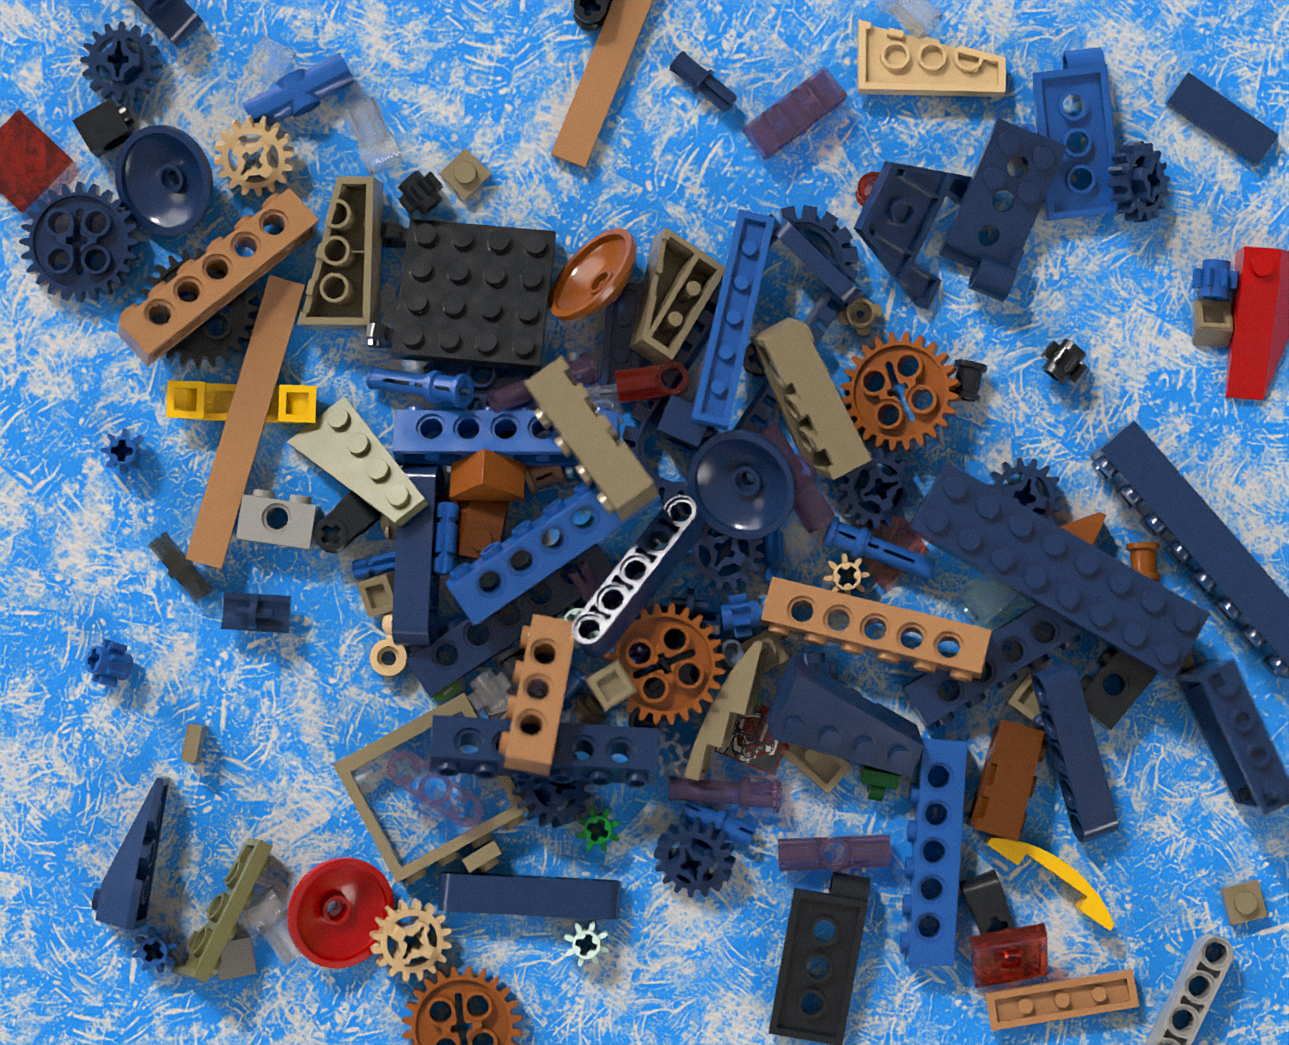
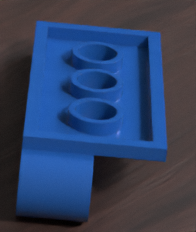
[1032,47,1118,221]

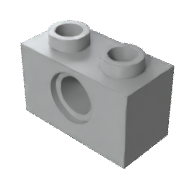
[236,489,320,551]

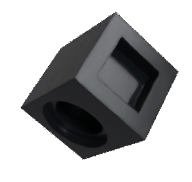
[72,98,135,158]

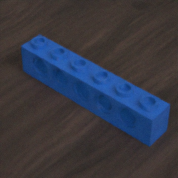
[392,406,620,467]
[445,481,661,626]
[900,738,968,967]

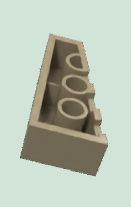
[750,317,872,480]
[524,356,659,521]

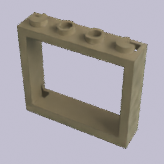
[333,692,529,885]

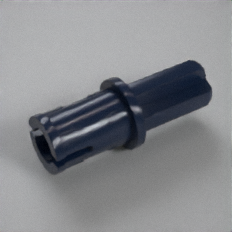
[669,51,737,112]

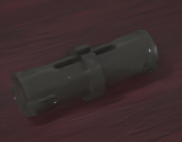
[148,532,213,603]

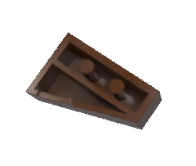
[966,718,1048,842]

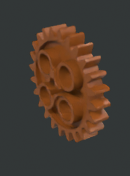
[840,332,961,453]
[603,603,725,725]
[402,964,523,1045]

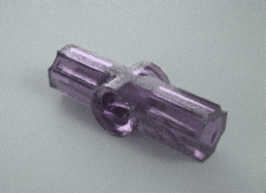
[756,422,836,533]
[777,834,891,871]

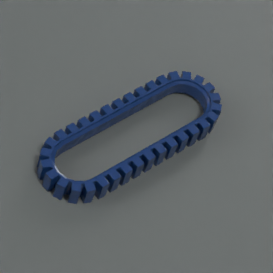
[622,205,859,504]

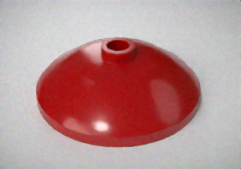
[287,857,395,969]

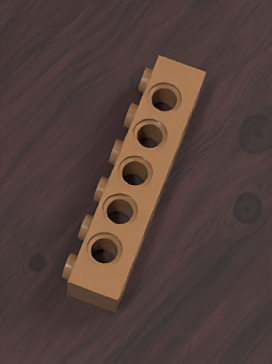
[118,188,319,367]
[761,577,992,682]

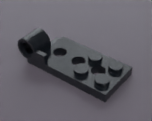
[768,871,870,1045]

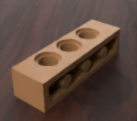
[498,614,575,776]

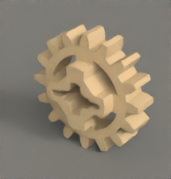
[213,115,295,197]
[370,898,452,981]

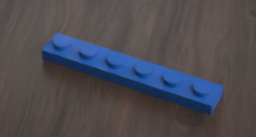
[690,209,775,431]

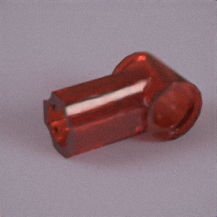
[615,361,690,403]

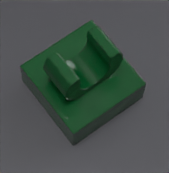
[860,764,900,802]

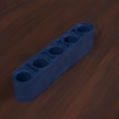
[392,465,445,646]
[572,495,704,657]
[1032,661,1118,844]
[438,872,622,920]

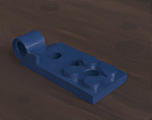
[939,117,1067,302]

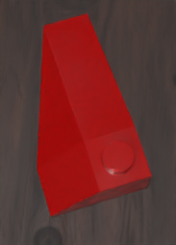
[1225,246,1289,401]

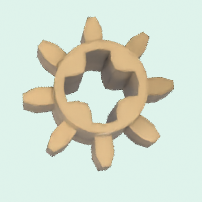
[822,554,870,595]

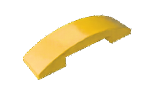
[166,380,317,424]
[983,836,1114,931]

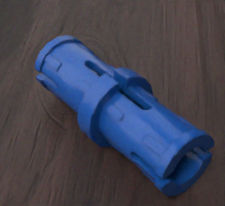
[679,798,756,849]

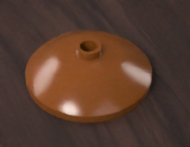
[548,228,637,321]

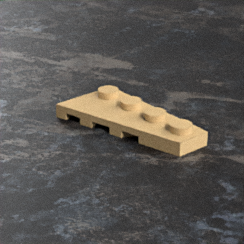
[857,20,1006,97]

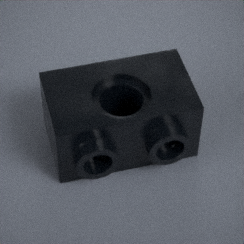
[1080,646,1157,730]

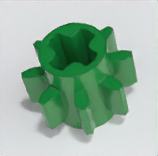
[576,807,620,852]

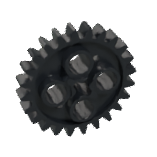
[138,248,259,369]

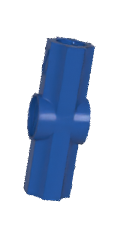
[242,53,355,127]

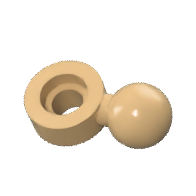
[370,612,408,677]

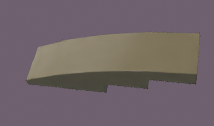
[684,641,770,780]

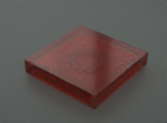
[0,109,73,213]
[970,923,1048,988]

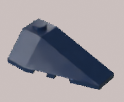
[92,776,170,931]

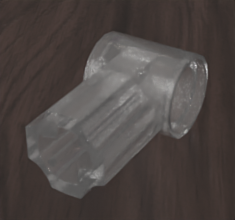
[874,0,942,40]
[344,96,404,176]
[242,886,302,966]

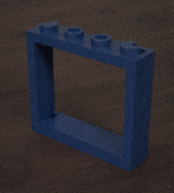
[1175,659,1289,816]

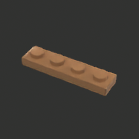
[984,968,1139,1031]

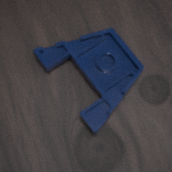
[854,161,971,310]

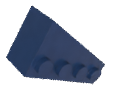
[766,654,924,777]

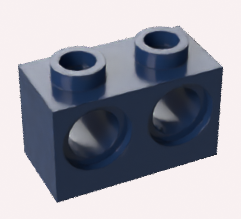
[656,395,715,452]

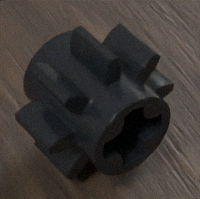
[398,170,443,216]
[1041,339,1088,385]

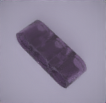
[742,67,848,160]

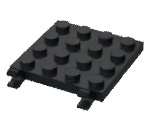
[366,219,557,372]

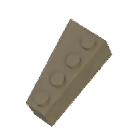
[297,176,383,330]

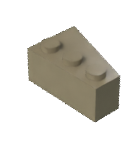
[629,227,725,367]

